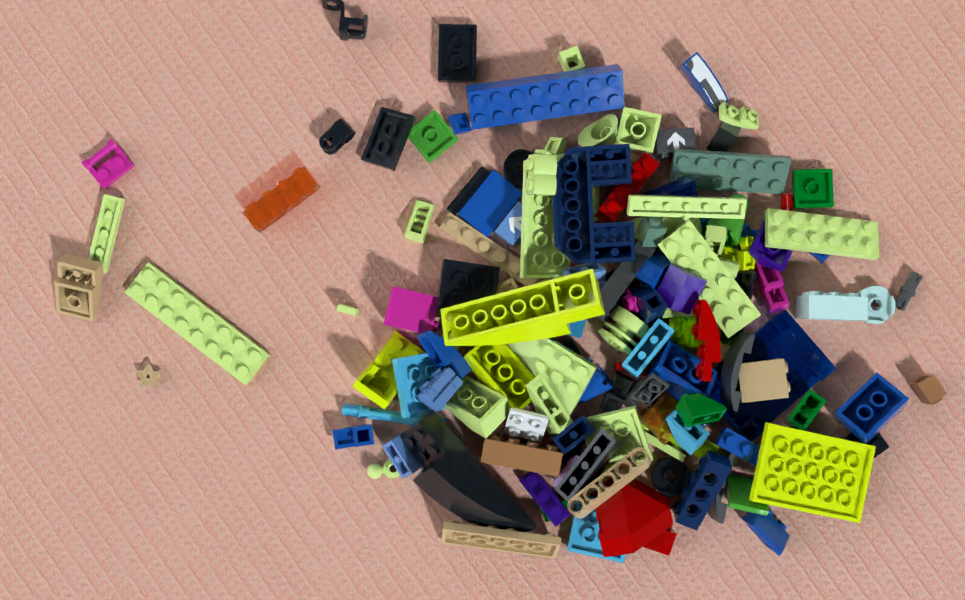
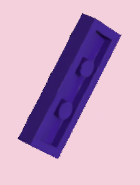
[519,471,571,527]

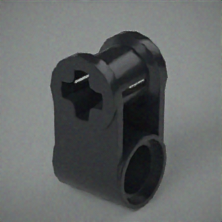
[319,118,356,155]

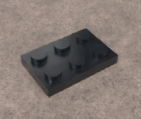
[438,24,477,83]
[361,107,415,171]

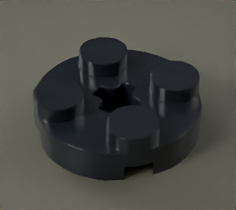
[503,149,535,188]
[651,457,691,497]

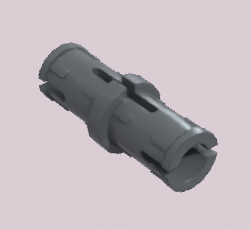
[895,272,923,311]

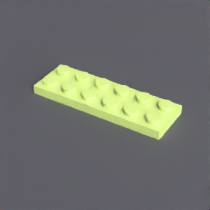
[765,208,879,260]
[657,220,761,338]

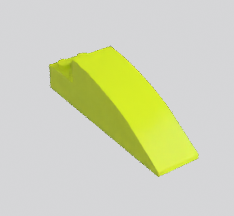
[440,269,605,346]

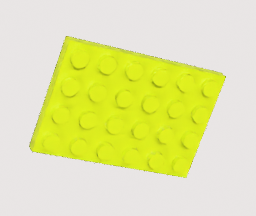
[749,422,876,523]

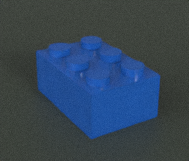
[834,372,909,444]

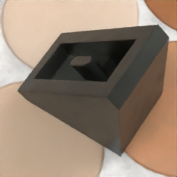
[706,121,741,152]

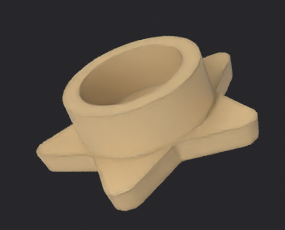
[136,363,162,388]

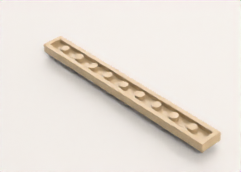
[439,213,608,334]

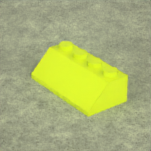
[463,344,535,410]

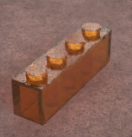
[242,166,321,233]

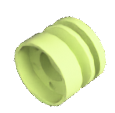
[597,305,650,355]

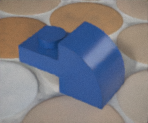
[332,424,374,450]

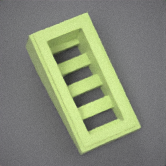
[405,200,435,243]
[704,225,727,257]

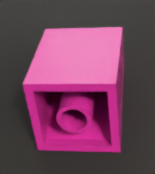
[383,286,439,333]

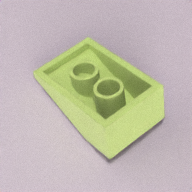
[444,375,510,438]

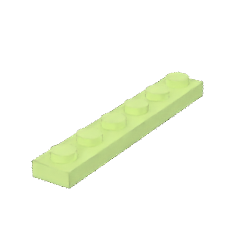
[627,195,747,219]

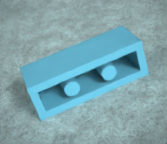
[622,318,675,379]

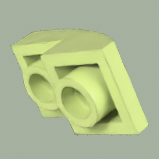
[719,102,759,129]

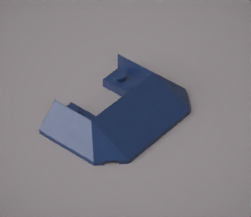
[552,144,636,264]

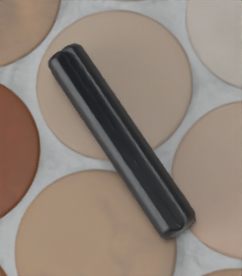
[447,167,489,215]

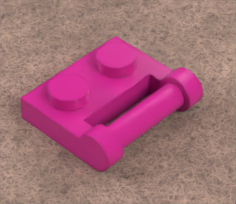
[82,138,135,189]

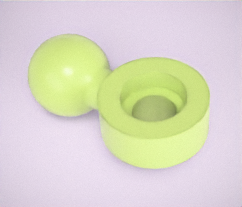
[367,459,400,479]

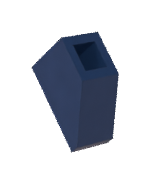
[630,285,668,325]

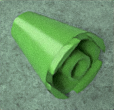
[702,194,749,249]

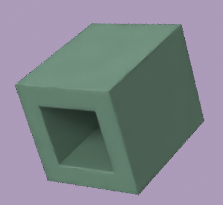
[636,216,667,247]

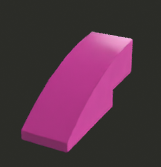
[754,260,790,314]

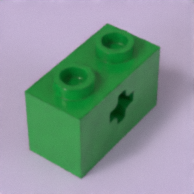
[785,389,827,431]

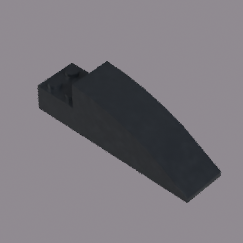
[400,409,537,532]

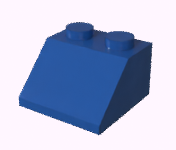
[741,508,790,556]

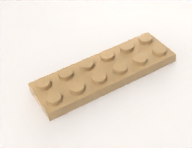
[441,520,561,559]

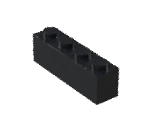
[555,428,625,502]

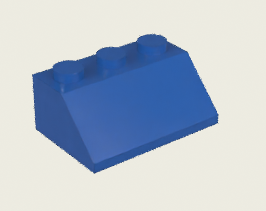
[647,339,718,400]

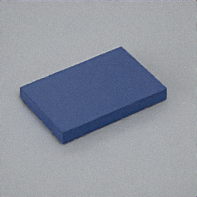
[458,170,522,238]

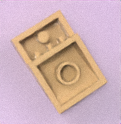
[54,254,103,322]

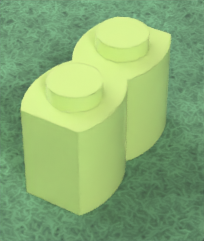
[525,154,557,196]

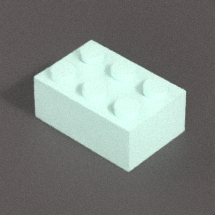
[795,291,868,321]

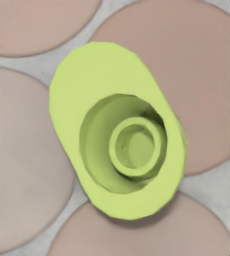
[578,114,619,147]

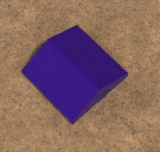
[748,221,793,272]
[657,263,707,315]

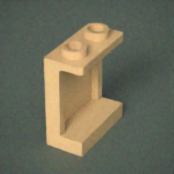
[735,358,790,403]

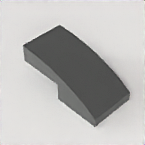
[599,371,633,412]

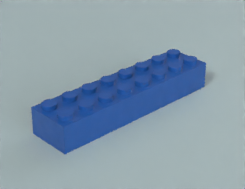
[466,64,624,130]

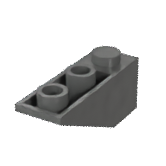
[623,373,670,414]

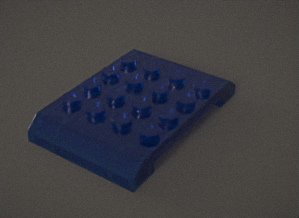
[709,309,836,441]

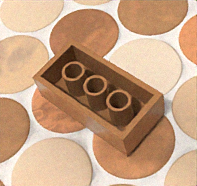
[480,432,563,477]

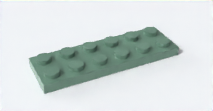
[668,149,791,194]

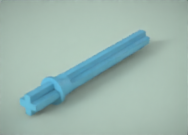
[342,404,445,425]

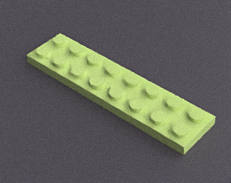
[124,262,271,385]

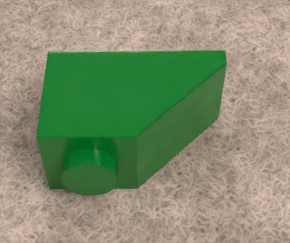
[675,393,727,427]

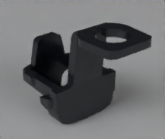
[321,0,368,41]

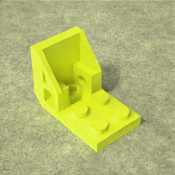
[352,331,426,410]

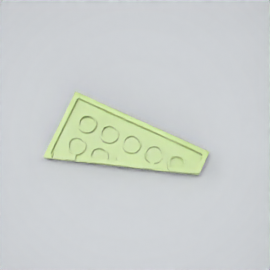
[520,160,571,278]
[508,338,598,416]

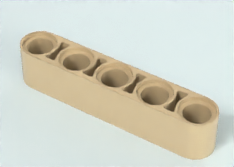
[567,447,651,519]

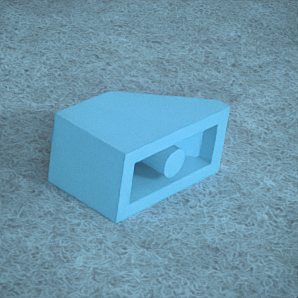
[666,410,710,455]

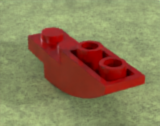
[691,299,721,382]

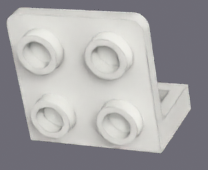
[503,408,549,442]

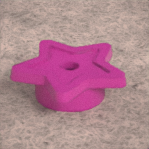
[621,289,639,313]

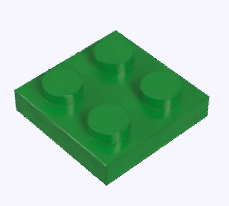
[792,169,834,209]

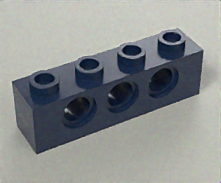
[673,450,732,531]

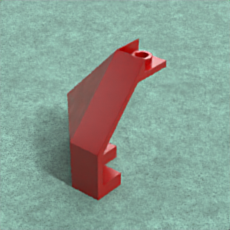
[593,471,674,557]

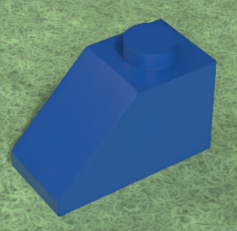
[635,251,671,290]

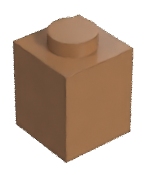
[909,373,947,405]

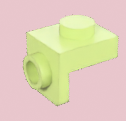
[534,137,568,155]

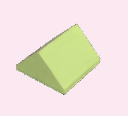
[615,107,662,153]

